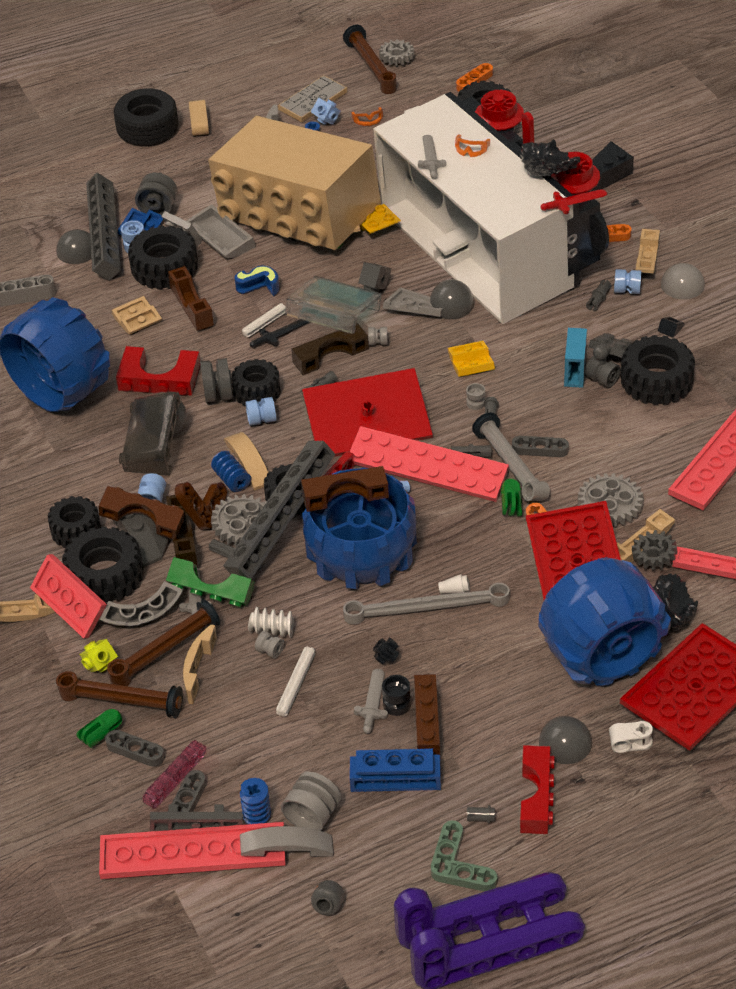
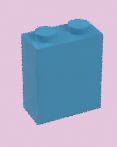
[564,328,587,388]

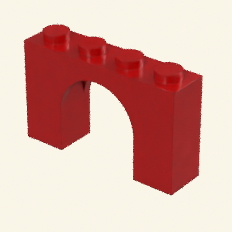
[116,346,201,396]

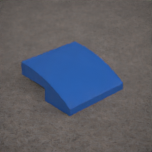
[117,208,163,235]

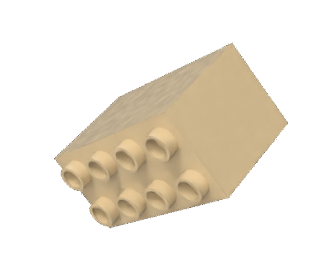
[208,116,381,250]

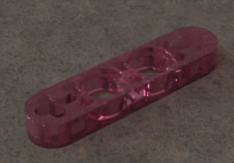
[143,740,206,809]

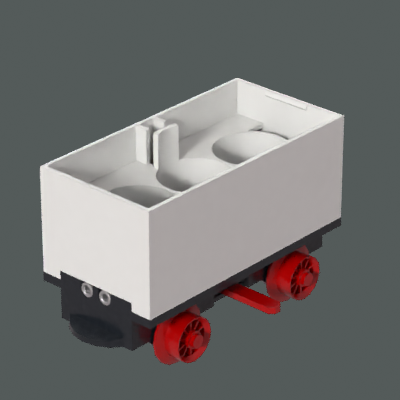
[373,90,609,324]

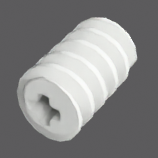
[248,607,294,638]

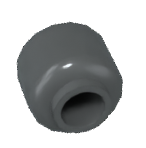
[311,880,344,916]

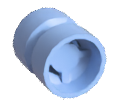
[121,221,144,253]
[614,269,641,294]
[245,397,276,426]
[138,473,166,502]

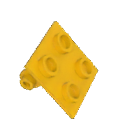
[359,204,401,234]

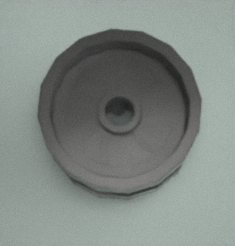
[135,172,178,215]
[200,358,233,403]

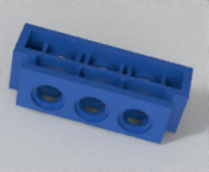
[350,749,441,792]

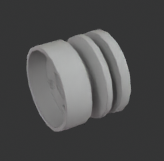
[281,771,341,831]

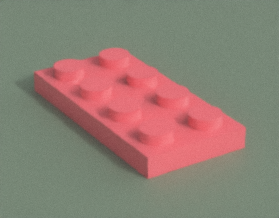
[30,554,107,638]

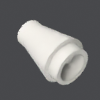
[438,574,470,594]

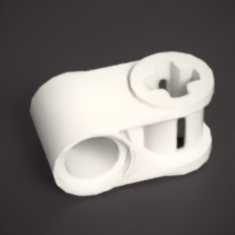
[609,721,653,753]

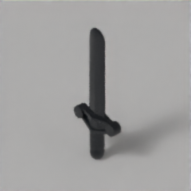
[250,317,311,348]

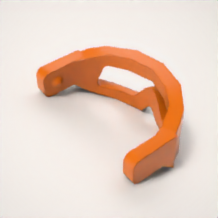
[351,107,383,126]
[455,134,490,157]

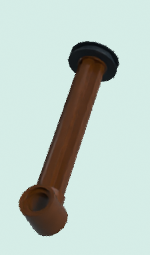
[343,24,397,94]
[107,599,220,686]
[56,671,183,719]

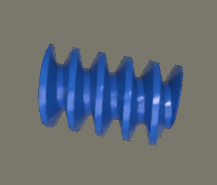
[211,451,252,492]
[240,778,271,824]

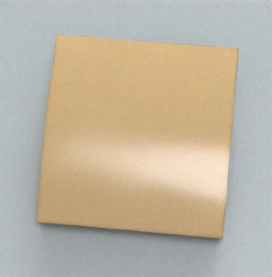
[112,296,162,335]

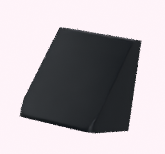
[658,316,685,337]

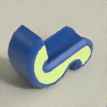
[234,265,280,296]

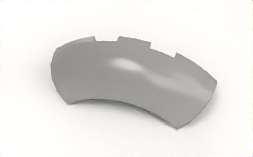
[100,581,183,626]

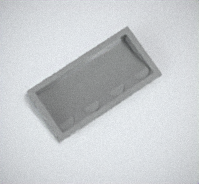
[187,204,255,258]

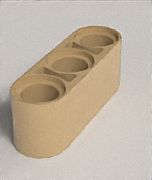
[189,100,209,136]

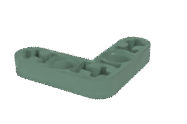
[431,820,497,892]

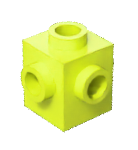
[79,639,118,673]

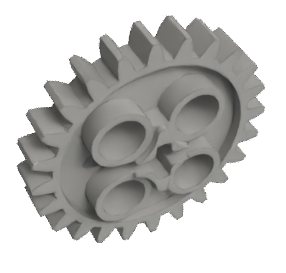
[578,473,643,527]
[211,494,267,547]

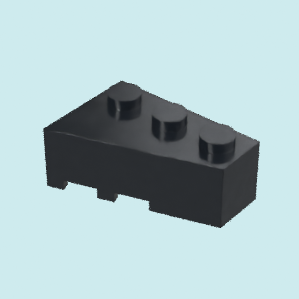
[591,141,634,191]

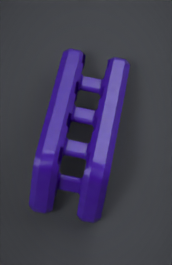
[394,872,586,989]

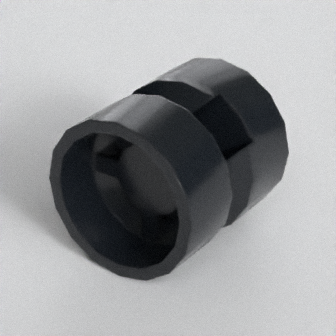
[382,675,411,716]

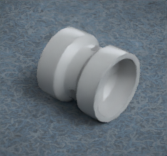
[368,327,388,346]
[466,383,485,410]
[255,631,284,659]

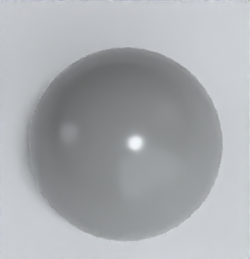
[661,263,705,299]

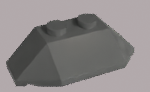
[113,513,169,567]

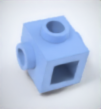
[311,98,341,125]

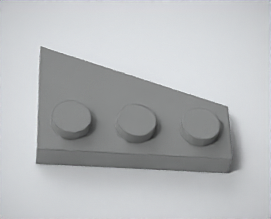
[383,287,443,317]

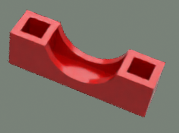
[520,745,554,834]

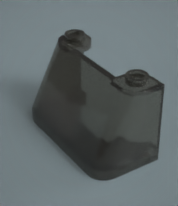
[119,392,182,476]

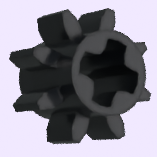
[373,637,399,665]

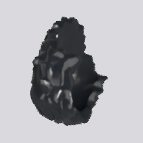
[520,139,580,176]
[653,573,698,631]

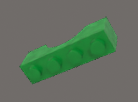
[166,557,255,608]

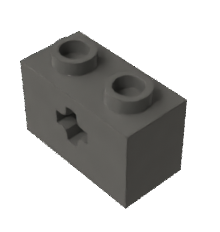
[358,262,392,291]

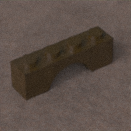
[291,323,369,375]
[166,495,198,568]

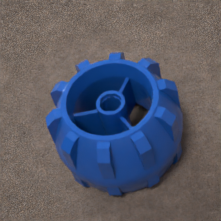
[0,297,110,412]
[302,468,417,589]
[538,557,671,686]

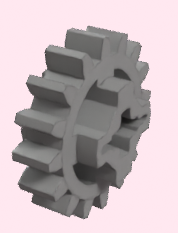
[379,39,414,66]

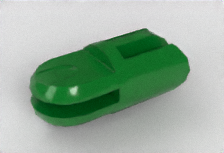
[501,479,522,517]
[76,709,122,748]

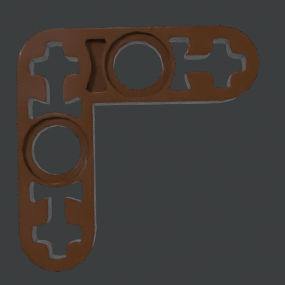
[175,482,227,530]

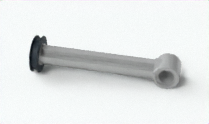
[472,412,550,501]

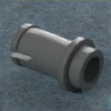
[484,397,499,414]
[467,805,495,824]

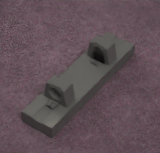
[150,804,242,832]

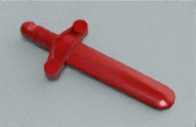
[540,189,607,214]

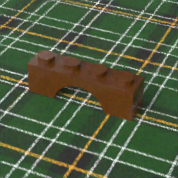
[168,266,214,331]
[301,466,389,512]
[99,486,184,540]
[414,674,440,755]

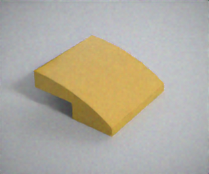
[448,341,495,377]

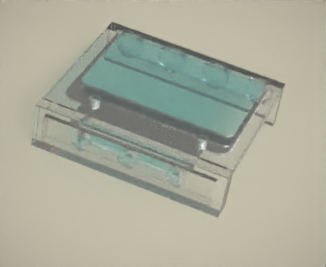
[285,276,381,334]

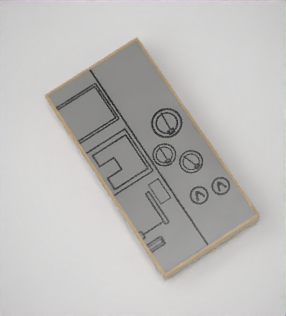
[278,75,347,122]

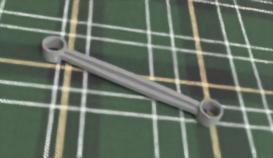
[343,583,510,624]

